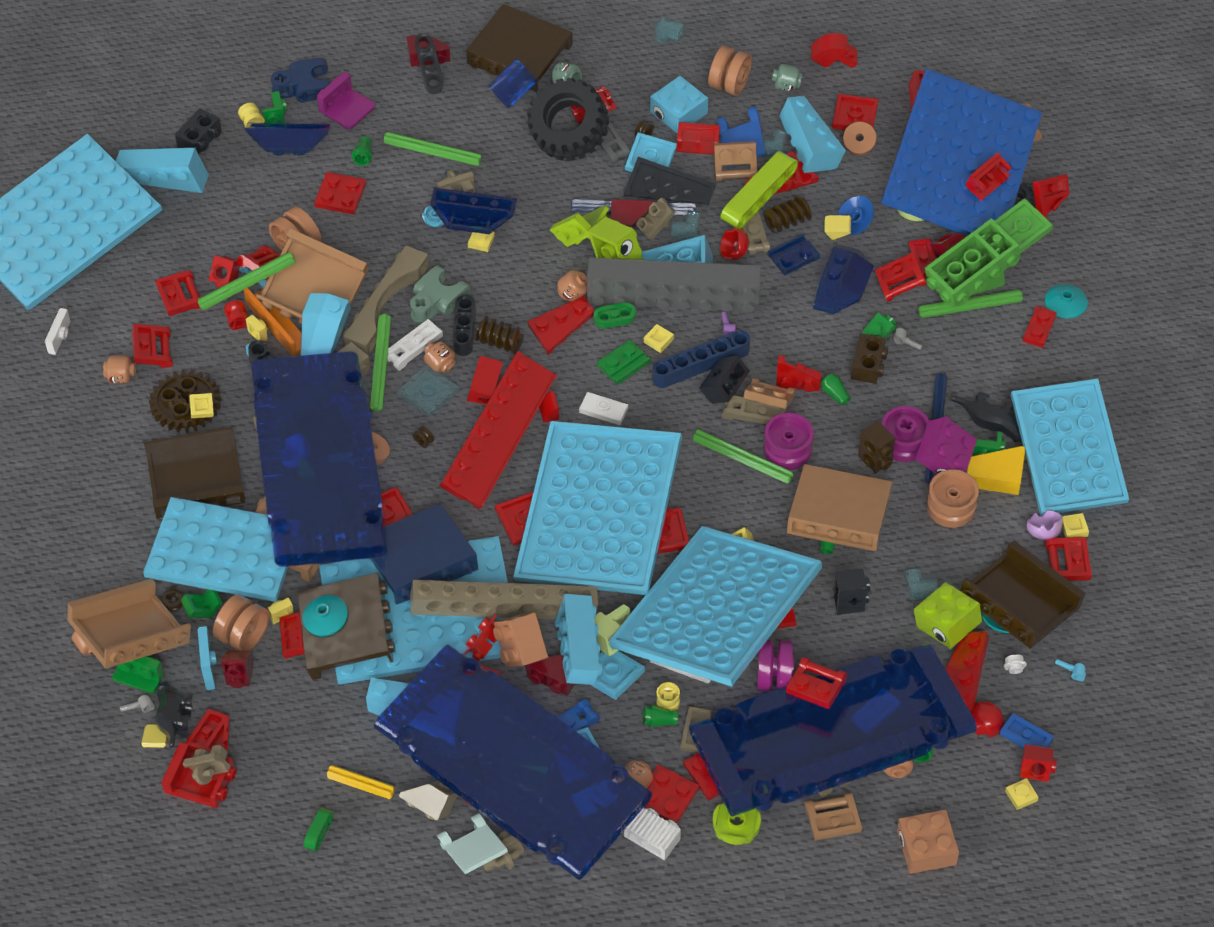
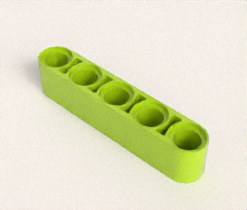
[721,151,798,229]

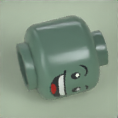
[552,61,582,83]
[771,64,802,92]

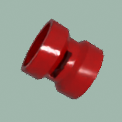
[224,300,248,330]

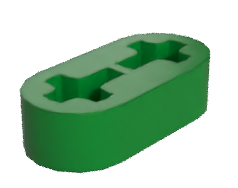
[304,807,334,852]

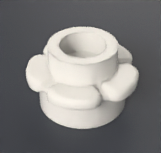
[1004,655,1027,674]

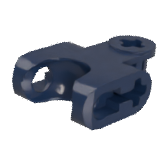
[271,58,331,103]

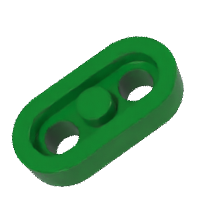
[593,302,636,328]

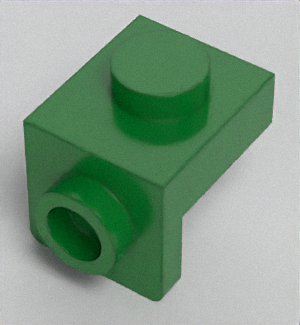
[262,91,287,125]
[862,313,897,339]
[972,432,1006,456]
[181,589,222,618]

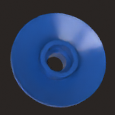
[837,196,874,236]

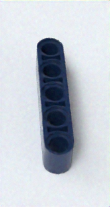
[652,330,750,388]

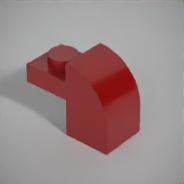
[811,33,858,68]

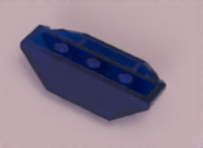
[246,122,331,156]
[430,187,517,234]
[813,244,874,314]

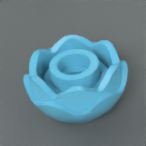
[422,203,449,228]

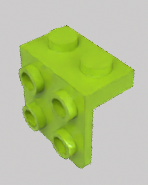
[550,205,609,247]

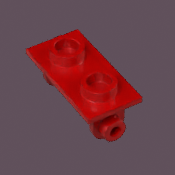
[463,614,499,661]

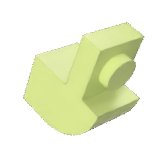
[594,604,631,656]

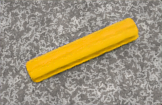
[327,765,395,799]

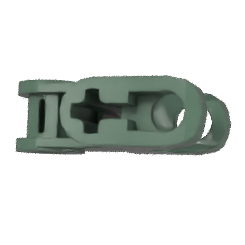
[410,265,471,324]

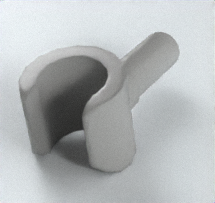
[893,328,922,350]
[120,695,155,713]

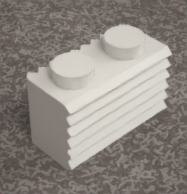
[624,806,681,860]

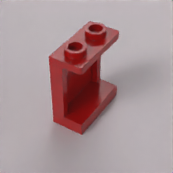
[161,742,237,808]

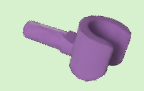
[721,312,736,335]

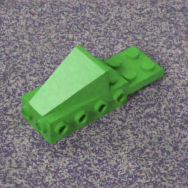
[925,198,1053,308]

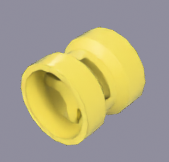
[238,103,265,132]
[656,682,680,711]

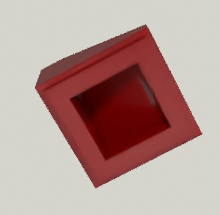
[539,391,559,423]

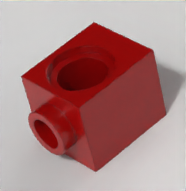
[208,255,240,287]
[1020,744,1057,782]

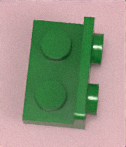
[112,657,164,694]

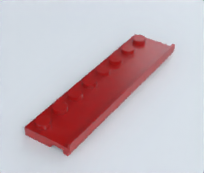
[439,351,557,509]

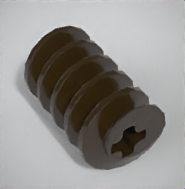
[764,197,812,233]
[475,316,524,354]

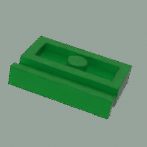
[597,340,650,385]

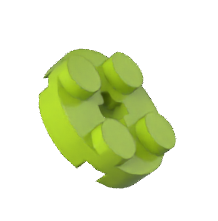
[713,797,761,845]

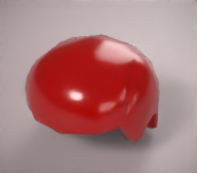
[720,228,749,260]
[966,701,1004,737]

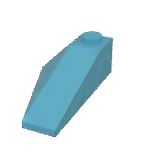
[642,235,713,263]
[300,293,351,385]

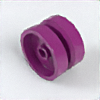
[882,406,929,463]
[764,412,814,470]
[757,640,794,692]

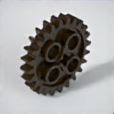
[149,370,221,433]

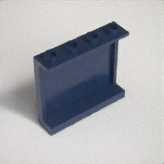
[359,504,479,605]

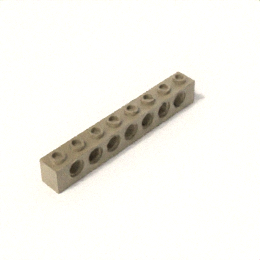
[410,580,598,619]

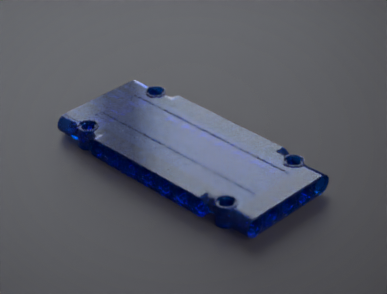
[251,352,387,567]
[689,643,977,817]
[374,645,653,880]

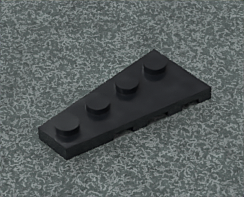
[623,157,716,205]

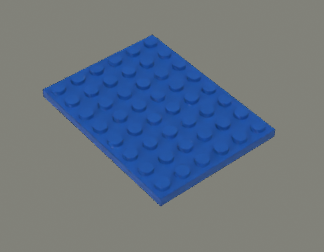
[881,68,1042,236]

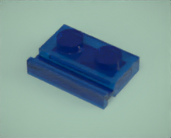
[488,58,538,109]
[768,234,820,276]

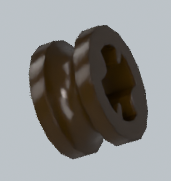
[635,120,654,136]
[413,426,434,448]
[162,589,183,612]

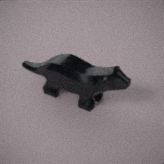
[951,392,1022,442]
[155,681,193,748]

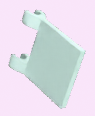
[437,813,508,874]

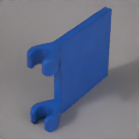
[717,106,766,166]

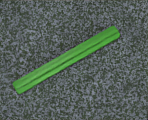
[384,132,482,166]
[198,252,296,310]
[918,290,1023,318]
[370,313,391,412]
[693,429,794,484]

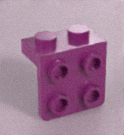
[317,71,375,130]

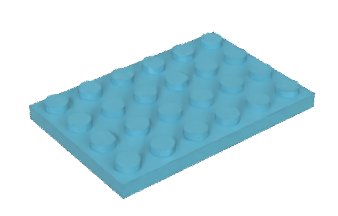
[1011,379,1129,516]
[143,497,302,602]

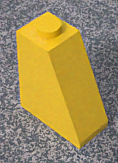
[966,446,1025,495]

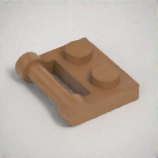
[714,141,757,181]
[743,378,796,409]
[804,792,862,841]

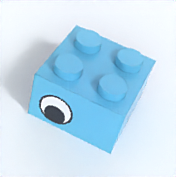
[650,76,708,134]

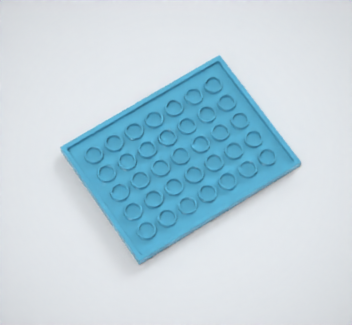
[0,134,162,310]
[513,421,682,595]
[609,526,822,687]
[319,536,508,685]

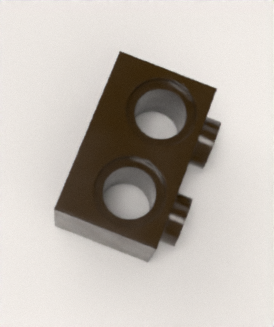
[851,333,889,384]
[858,421,895,474]

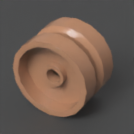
[708,45,752,96]
[269,206,322,252]
[927,469,979,528]
[213,594,270,651]

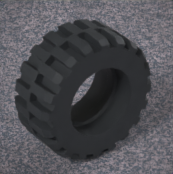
[527,78,609,161]

